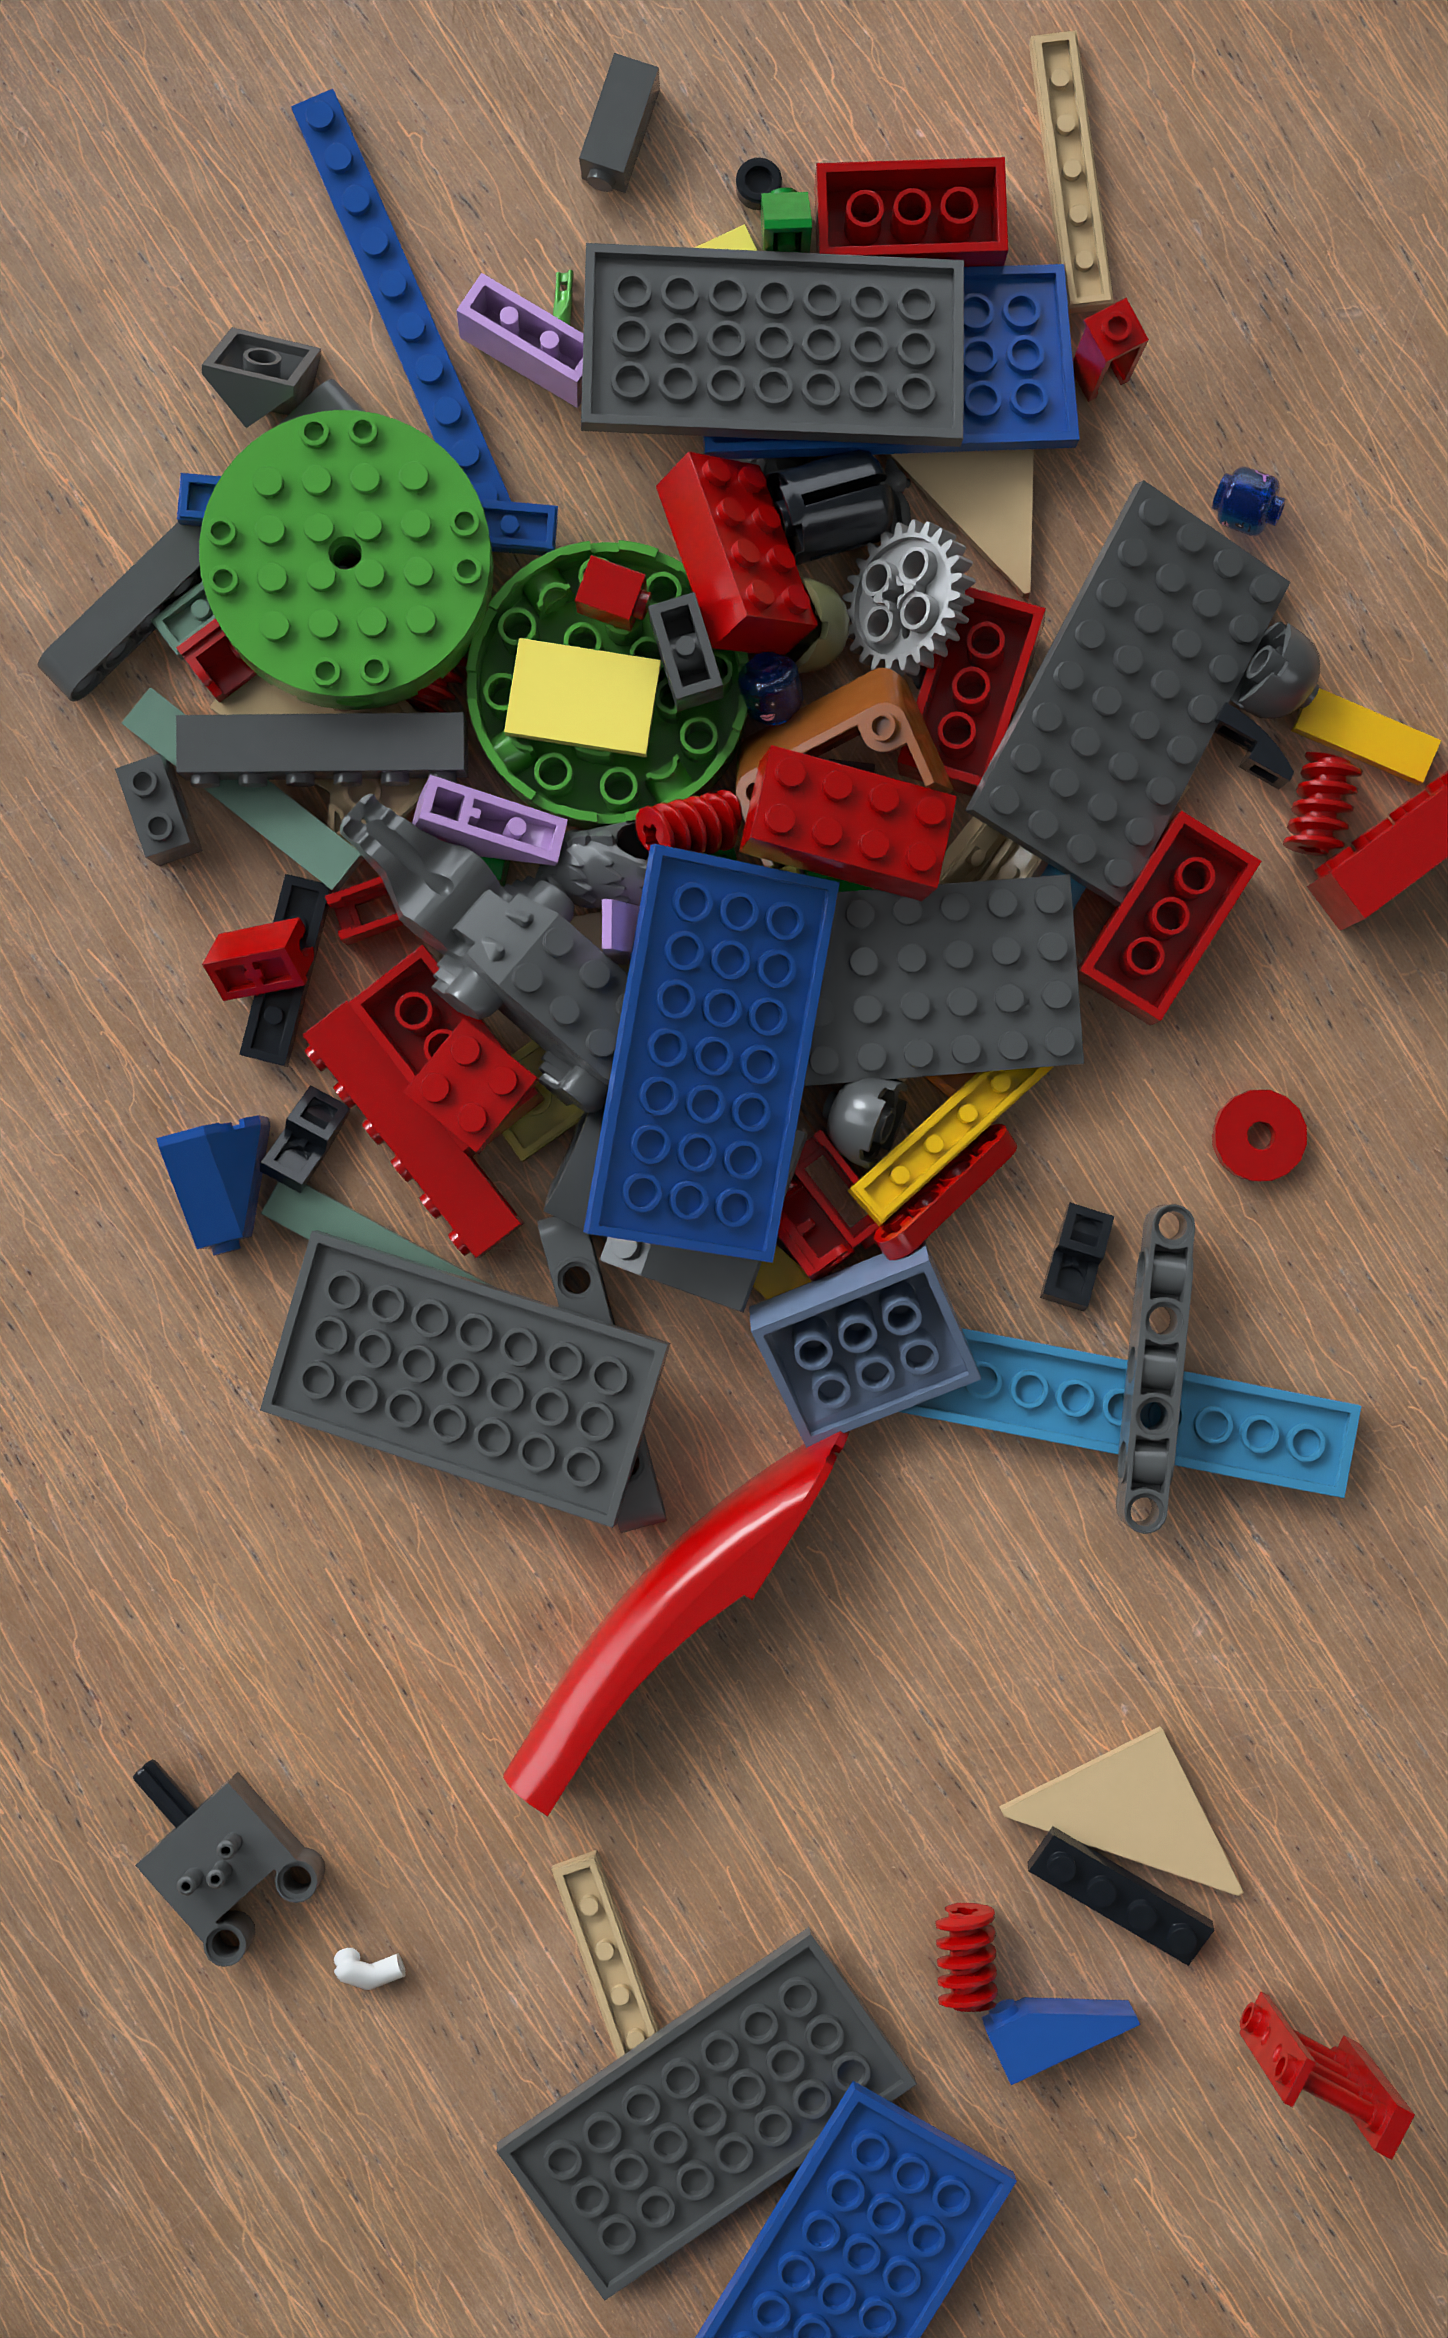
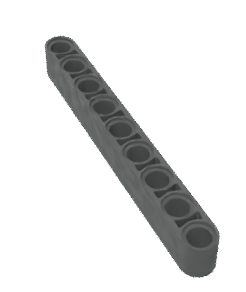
[38,379,366,702]

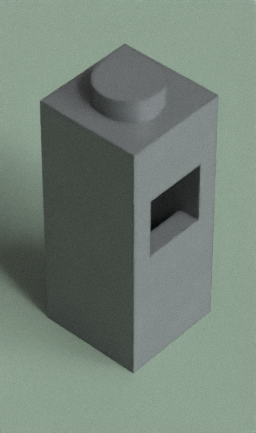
[579,53,660,193]

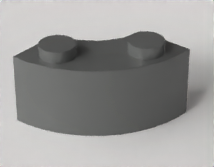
[544,1105,605,1230]

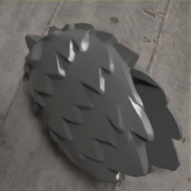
[535,821,649,910]

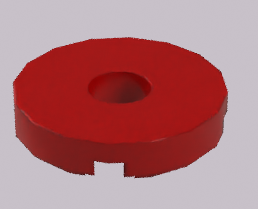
[1212,1090,1307,1182]

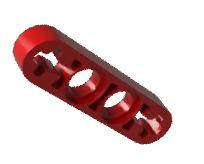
[874,1124,1017,1260]

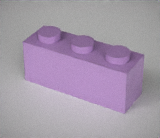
[456,273,583,408]

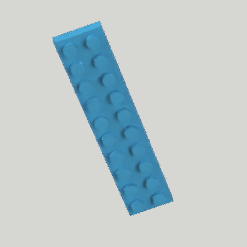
[899,1328,1362,1498]

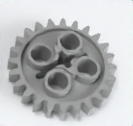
[842,519,976,676]

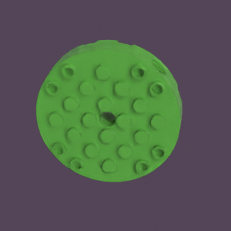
[199,410,494,710]
[466,540,750,830]

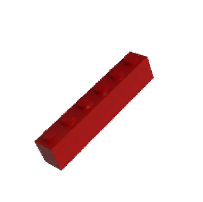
[302,1000,524,1258]

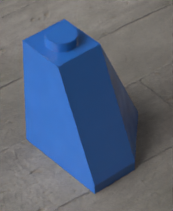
[156,1115,270,1256]

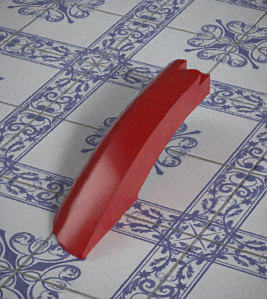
[503,1431,850,1817]

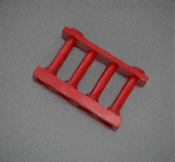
[1239,1992,1415,2160]

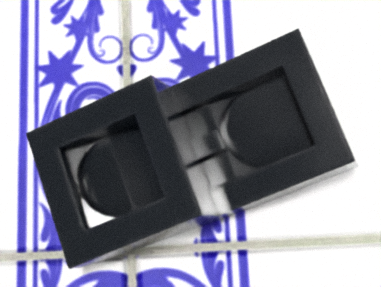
[1214,702,1294,790]
[260,1085,351,1193]
[1040,1202,1114,1311]

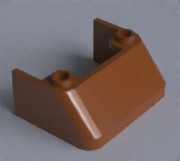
[736,668,955,869]

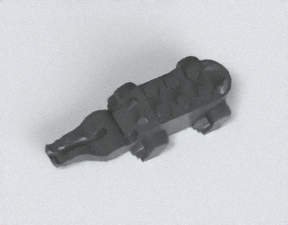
[340,794,628,1113]

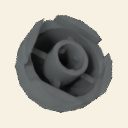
[1231,622,1320,719]
[822,1078,907,1170]

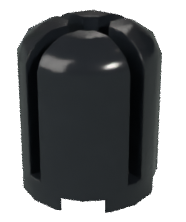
[765,450,895,566]

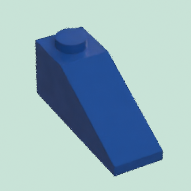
[982,1997,1141,2085]

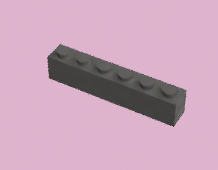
[176,712,468,788]

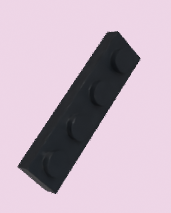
[239,874,333,1067]
[1027,1826,1215,1966]

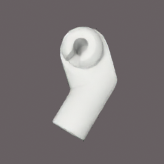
[334,1948,405,1990]

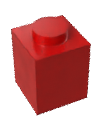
[575,555,652,632]

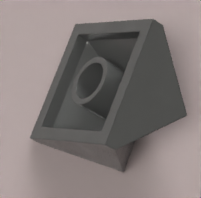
[202,327,321,428]

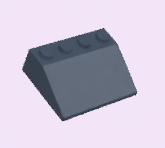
[749,1241,981,1448]

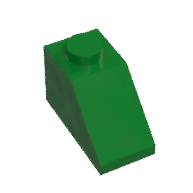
[761,188,812,253]

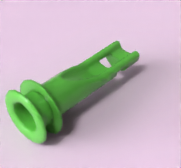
[553,270,574,326]

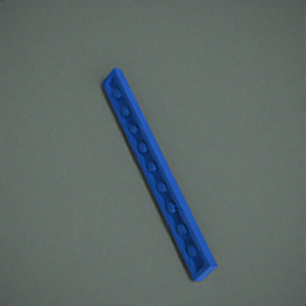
[291,89,512,502]

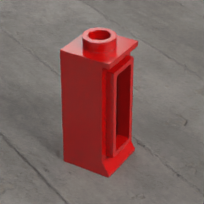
[1073,297,1149,402]
[325,876,404,946]
[794,1130,882,1249]

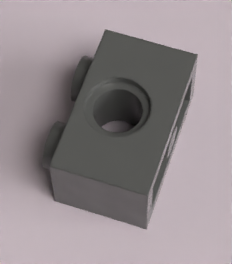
[648,592,723,712]
[115,753,203,866]

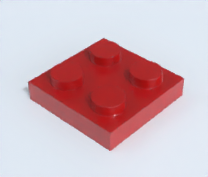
[403,1018,540,1154]

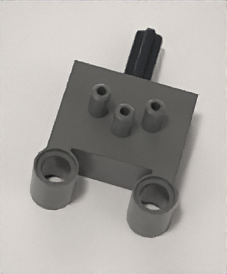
[133,1759,326,1967]

